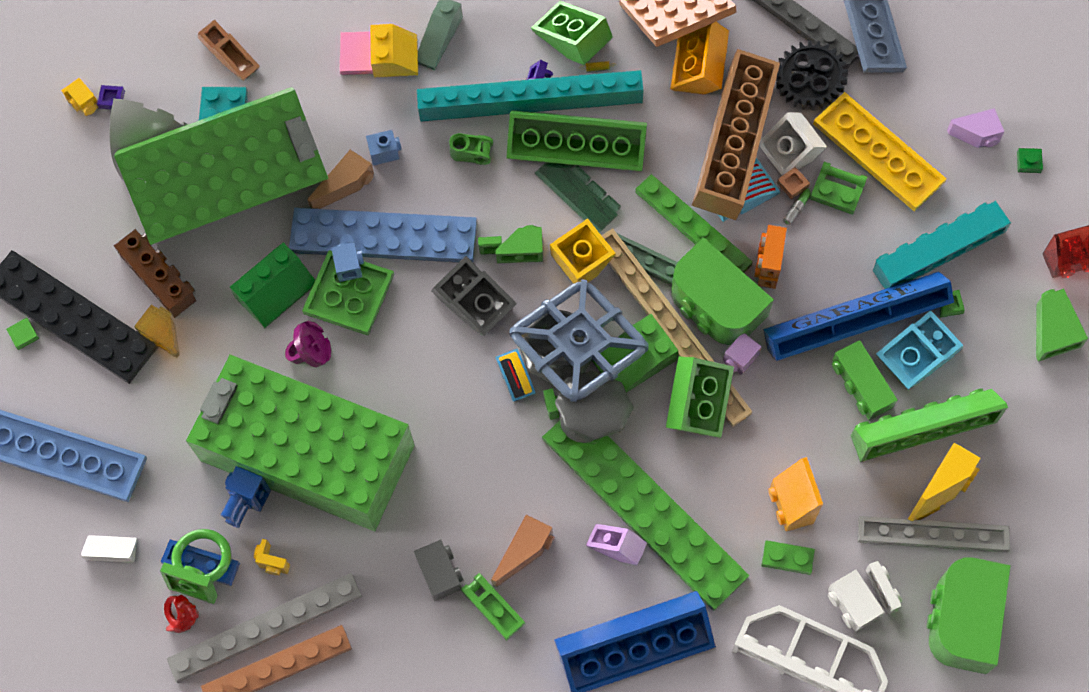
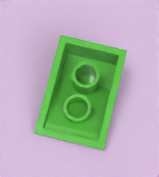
[531,1,613,65]
[592,314,679,393]

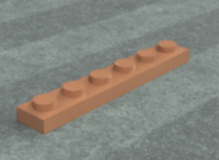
[201,625,352,692]

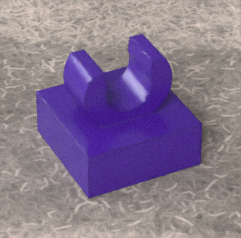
[527,59,553,80]

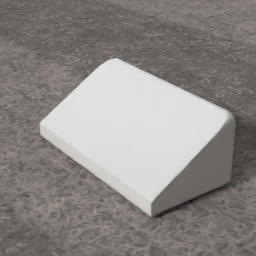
[81,536,137,563]

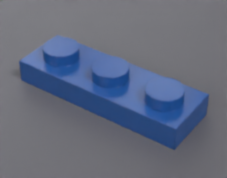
[161,539,240,586]

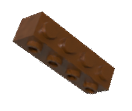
[114,229,197,318]

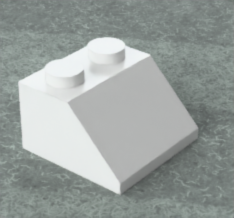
[759,113,827,176]

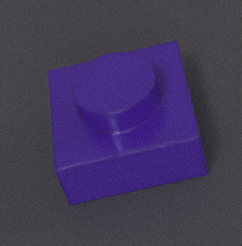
[97,85,125,110]

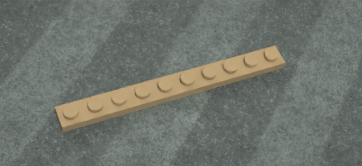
[602,228,752,428]

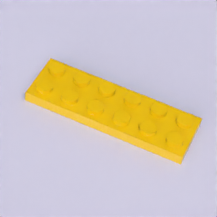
[813,92,947,212]

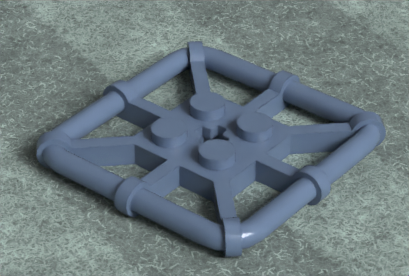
[509,279,648,402]

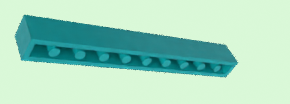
[417,70,644,122]

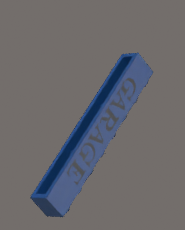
[763,271,954,361]

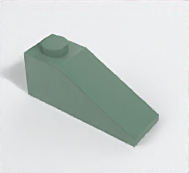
[418,0,463,70]

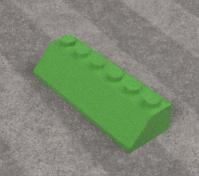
[506,110,647,171]
[851,388,1008,462]

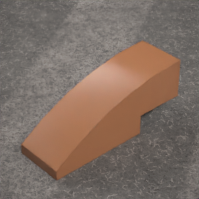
[198,19,260,81]

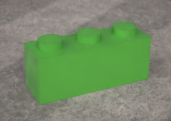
[832,340,898,420]

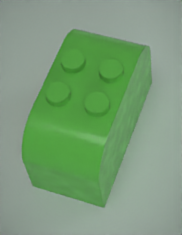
[671,237,774,345]
[926,557,1010,674]

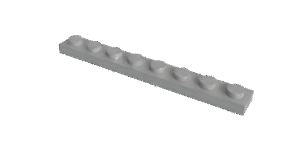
[166,573,362,683]

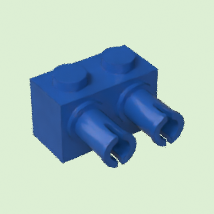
[220,466,271,528]

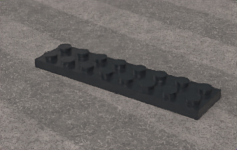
[0,250,158,384]

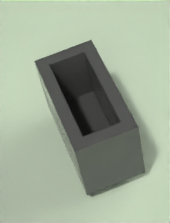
[414,540,464,601]

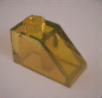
[134,304,180,358]

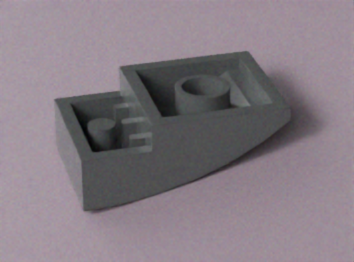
[431,256,517,336]

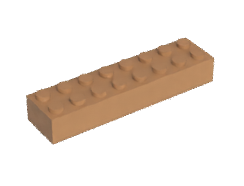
[692,49,780,220]

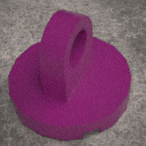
[285,320,332,368]

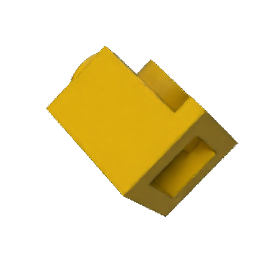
[61,78,99,116]

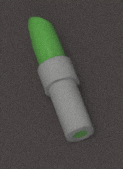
[783,188,811,226]

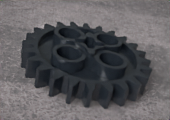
[776,40,848,111]

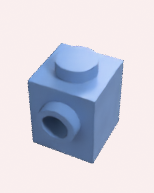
[366,130,402,166]
[331,242,364,282]

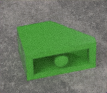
[496,225,543,264]

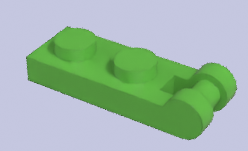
[460,573,525,641]

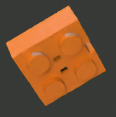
[754,225,787,289]

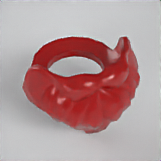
[164,595,199,633]

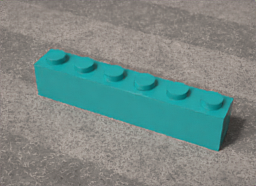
[873,200,1011,289]

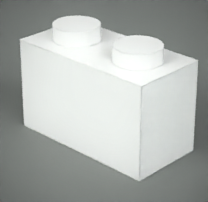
[828,570,884,632]

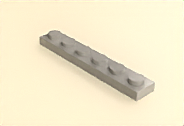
[858,516,1010,553]

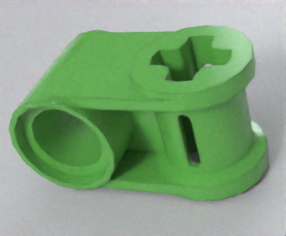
[449,133,494,165]

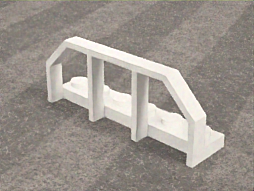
[732,605,888,692]

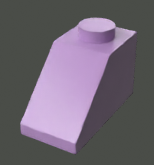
[947,108,1004,148]
[586,524,647,565]

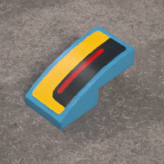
[495,349,536,402]

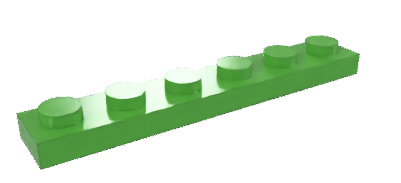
[635,174,753,273]

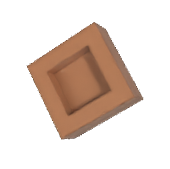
[777,167,810,199]

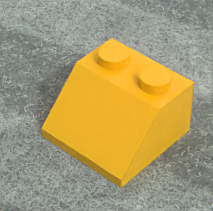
[370,24,418,78]
[550,218,616,284]

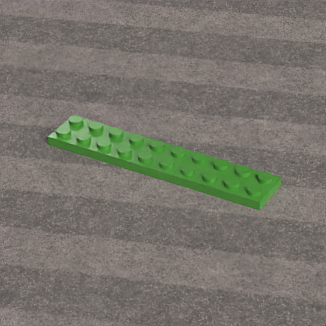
[542,421,750,611]

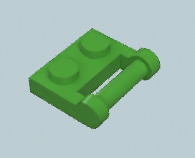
[810,161,868,215]

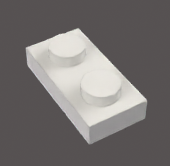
[865,561,902,615]

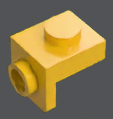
[254,539,290,576]

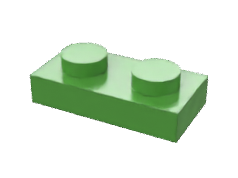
[761,540,815,575]

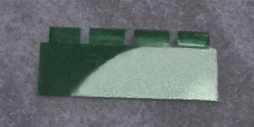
[535,153,621,233]

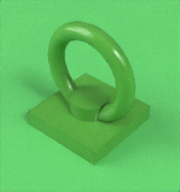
[160,529,232,604]

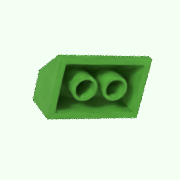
[666,356,734,438]

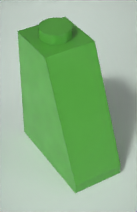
[1036,289,1088,362]

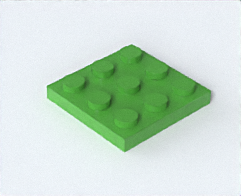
[302,250,394,336]

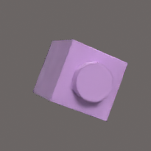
[723,333,761,375]

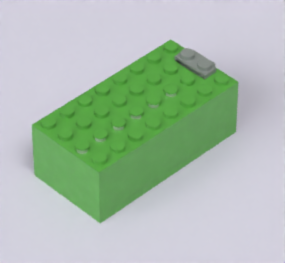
[114,87,329,245]
[186,354,415,532]

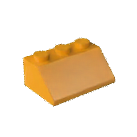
[670,22,729,95]

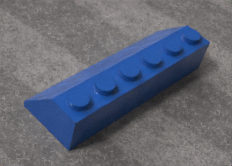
[554,591,716,692]

